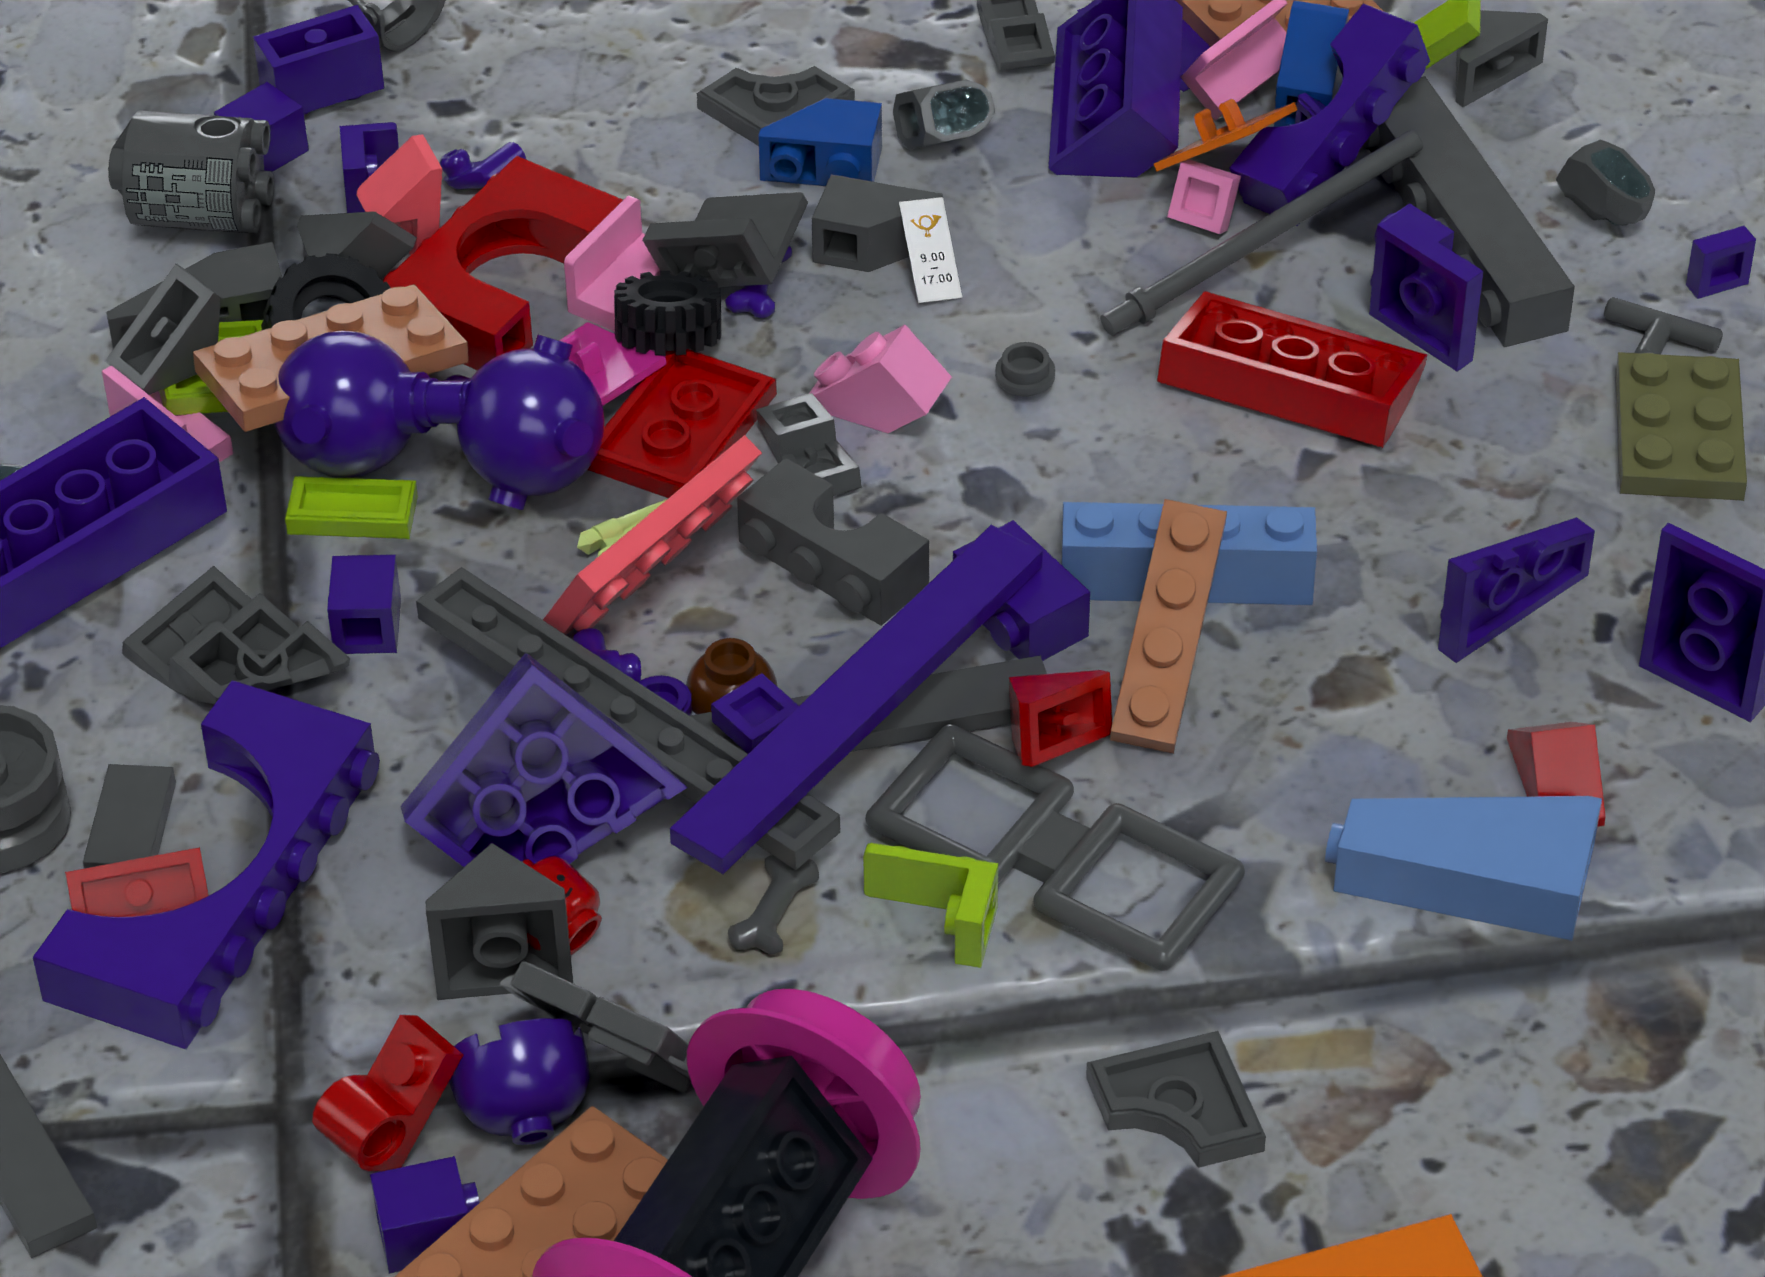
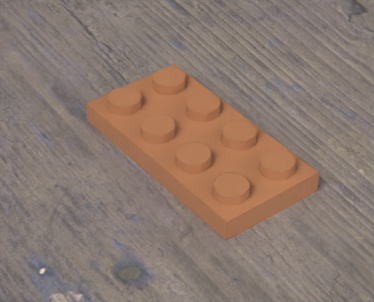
[193,284,468,432]
[395,1105,668,1277]

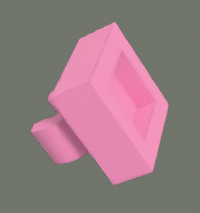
[1167,159,1241,234]

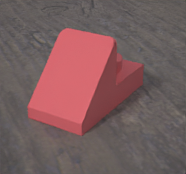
[356,134,442,255]

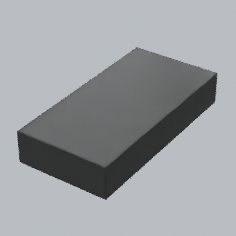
[83,764,176,868]

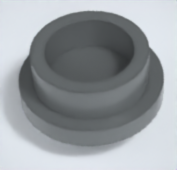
[995,342,1055,397]

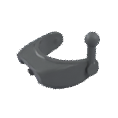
[348,0,446,51]

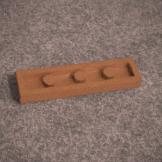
[1110,499,1227,754]

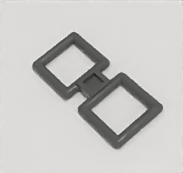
[865,724,1245,971]

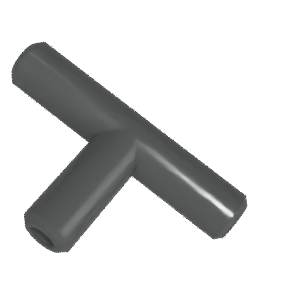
[1604,297,1723,354]

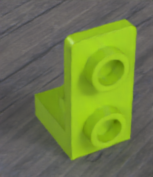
[863,843,998,968]

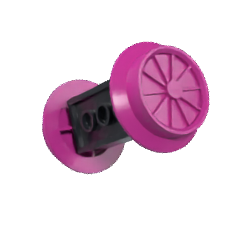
[532,989,921,1277]

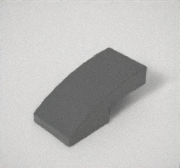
[976,0,1055,70]
[756,393,862,496]

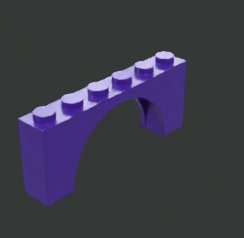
[33,680,380,1050]

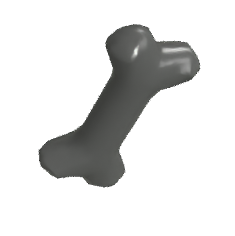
[728,855,819,955]

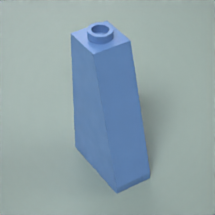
[1325,796,1602,941]

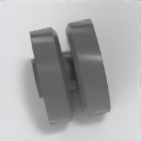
[0,705,71,873]

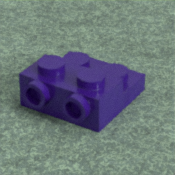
[1369,203,1484,372]

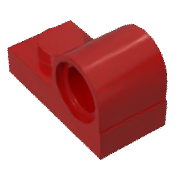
[312,1015,463,1172]

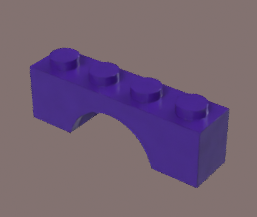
[1229,3,1430,226]

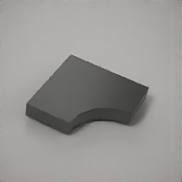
[697,66,855,146]
[1086,1031,1266,1168]

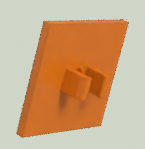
[1154,99,1298,172]

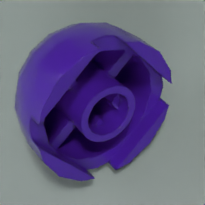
[449,1018,590,1145]

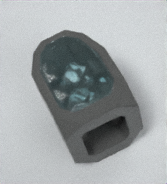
[893,79,995,150]
[1556,139,1655,226]

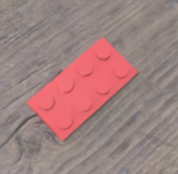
[543,435,762,635]

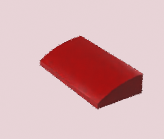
[1157,291,1427,448]

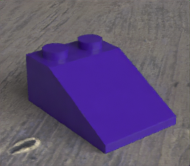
[1639,523,1765,723]

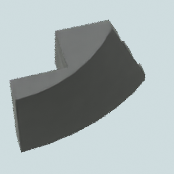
[122,565,350,704]

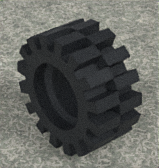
[614,271,721,356]

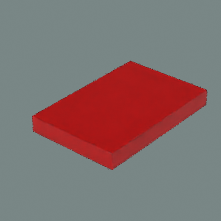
[587,349,777,498]

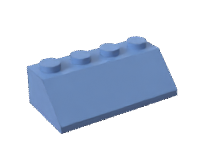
[1062,502,1317,605]

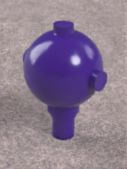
[273,330,472,478]
[445,334,605,510]

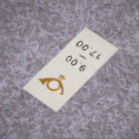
[899,197,962,303]

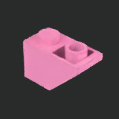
[809,325,952,433]

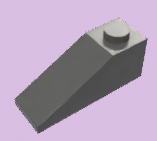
[106,242,282,349]

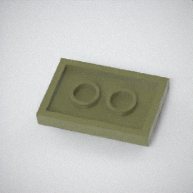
[1616,352,1747,501]

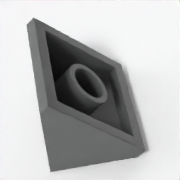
[425,843,573,1000]

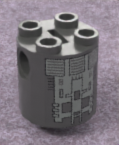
[108,110,274,233]

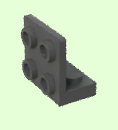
[642,192,808,287]

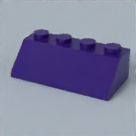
[1048,0,1183,178]

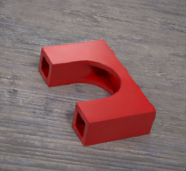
[383,156,623,370]

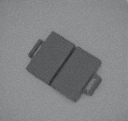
[500,961,691,1093]

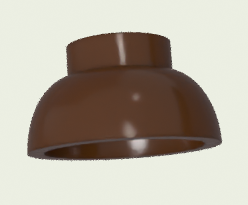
[686,638,778,714]

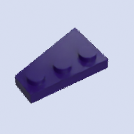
[1438,517,1595,663]

